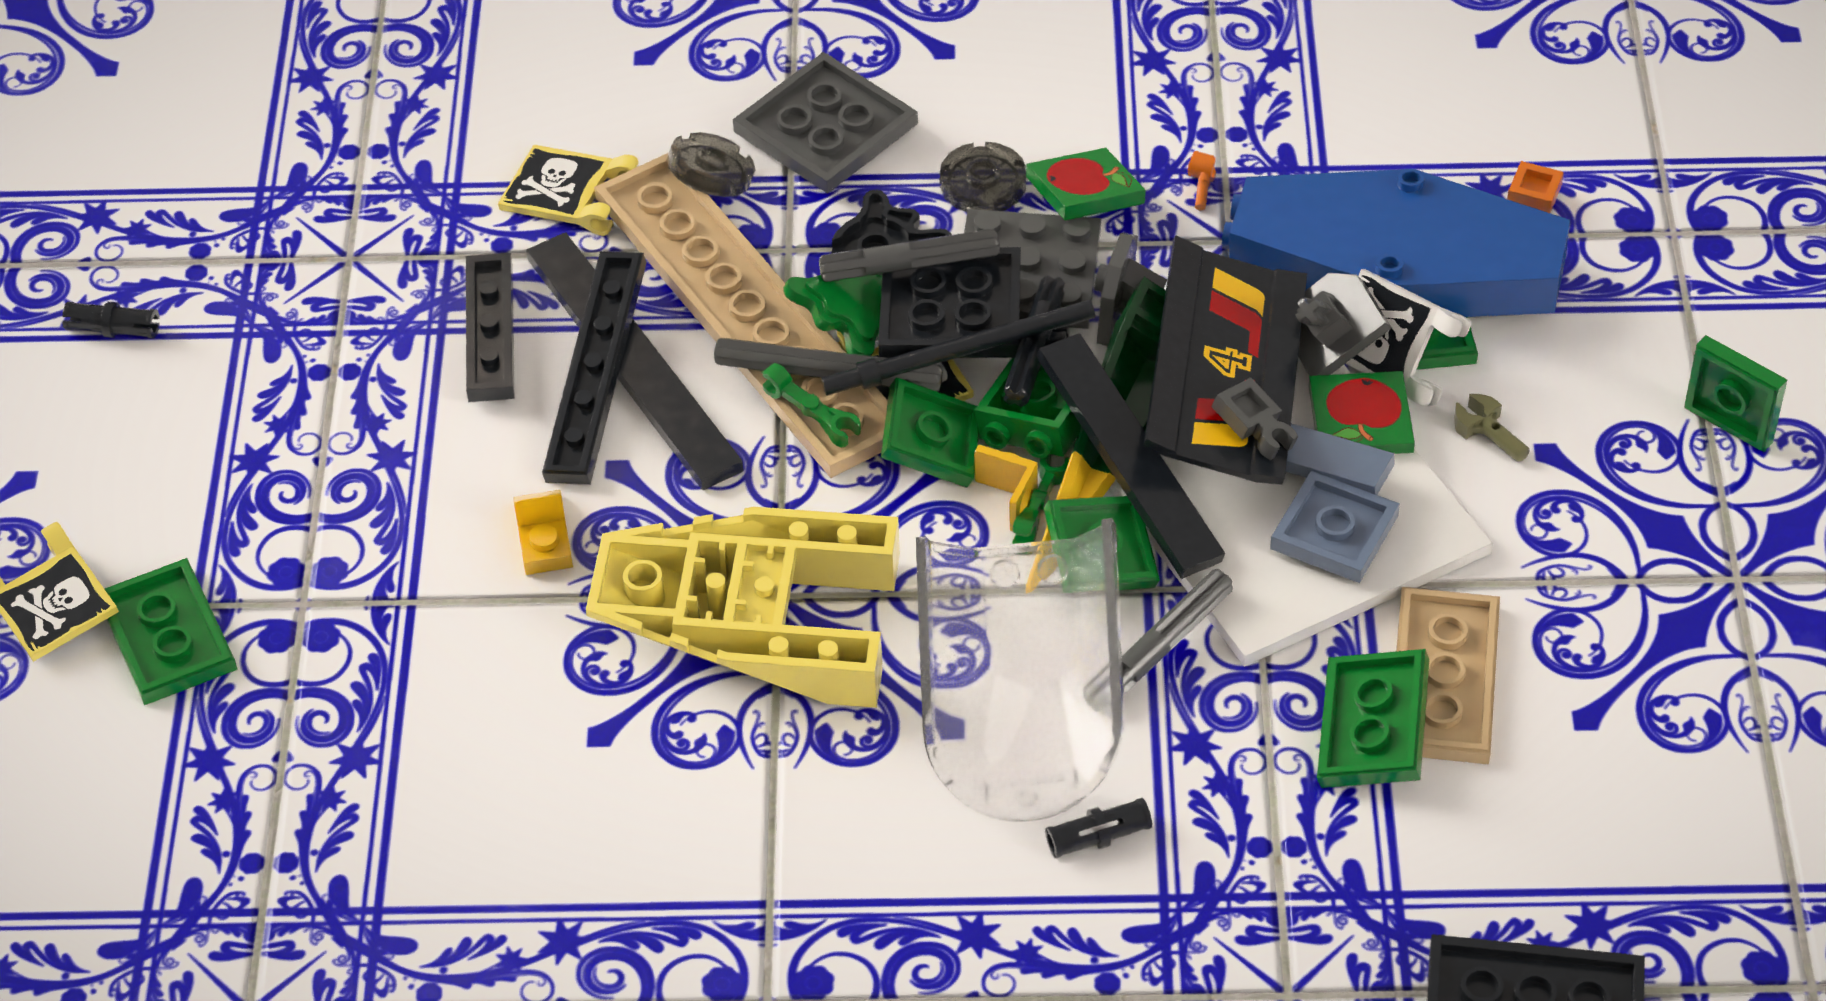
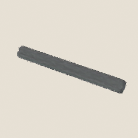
[714,338,943,391]

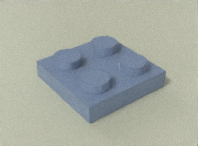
[1270,470,1400,583]

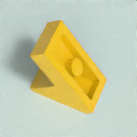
[513,490,573,575]

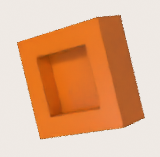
[1507,161,1564,213]

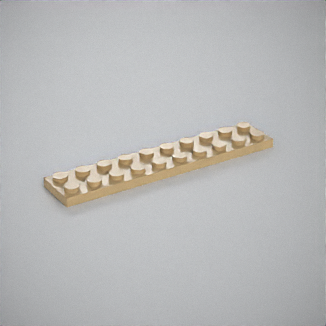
[594,152,888,478]

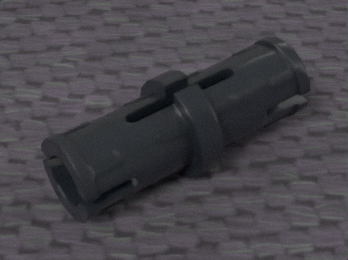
[62,301,160,338]
[1045,798,1152,859]

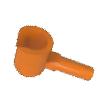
[1188,151,1216,211]

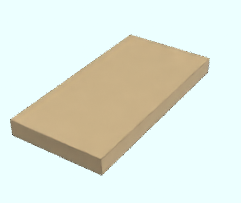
[1396,587,1500,764]

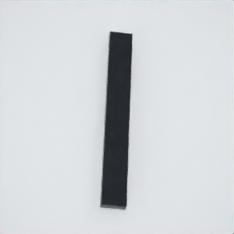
[526,232,744,491]

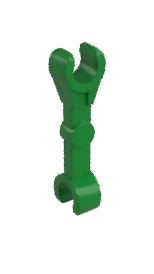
[763,363,861,448]
[1012,454,1070,550]

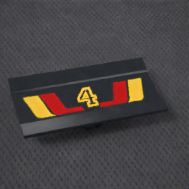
[1144,235,1307,485]

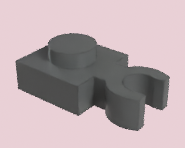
[1211,377,1298,460]

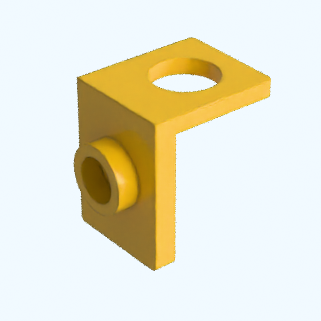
[974,445,1038,532]

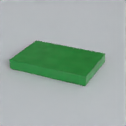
[104,558,238,706]
[1317,649,1430,788]

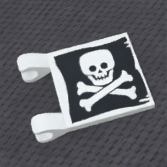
[1346,269,1471,405]

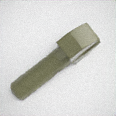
[1454,393,1530,462]

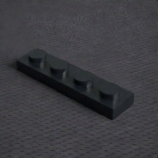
[466,253,515,402]

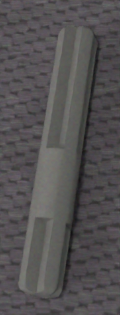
[819,229,1000,282]
[1086,569,1233,712]

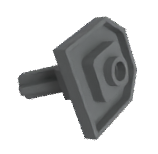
[1094,233,1167,346]
[1295,273,1392,376]

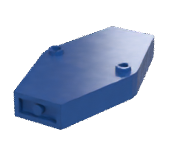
[1222,169,1570,317]

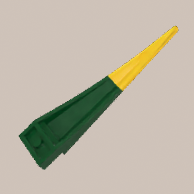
[1026,276,1166,594]

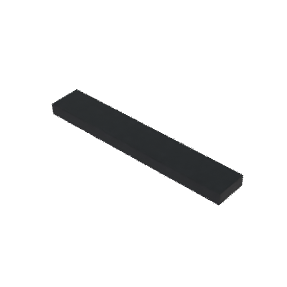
[542,252,647,485]
[1037,333,1225,579]

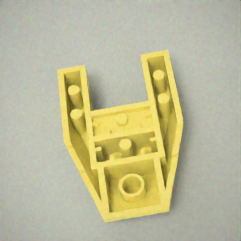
[586,507,900,708]

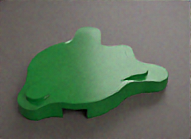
[783,274,882,356]

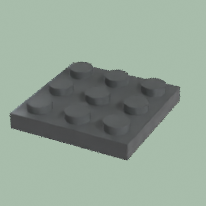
[733,52,918,194]
[964,209,1101,329]

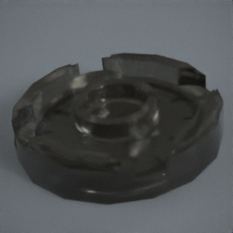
[667,132,756,197]
[939,142,1027,212]

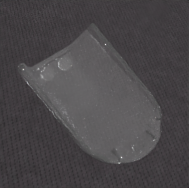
[916,518,1124,822]

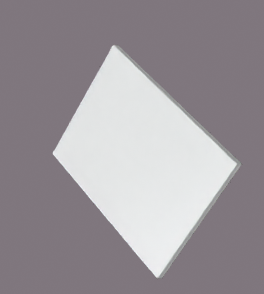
[1074,357,1493,667]

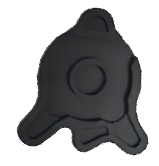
[831,190,952,275]

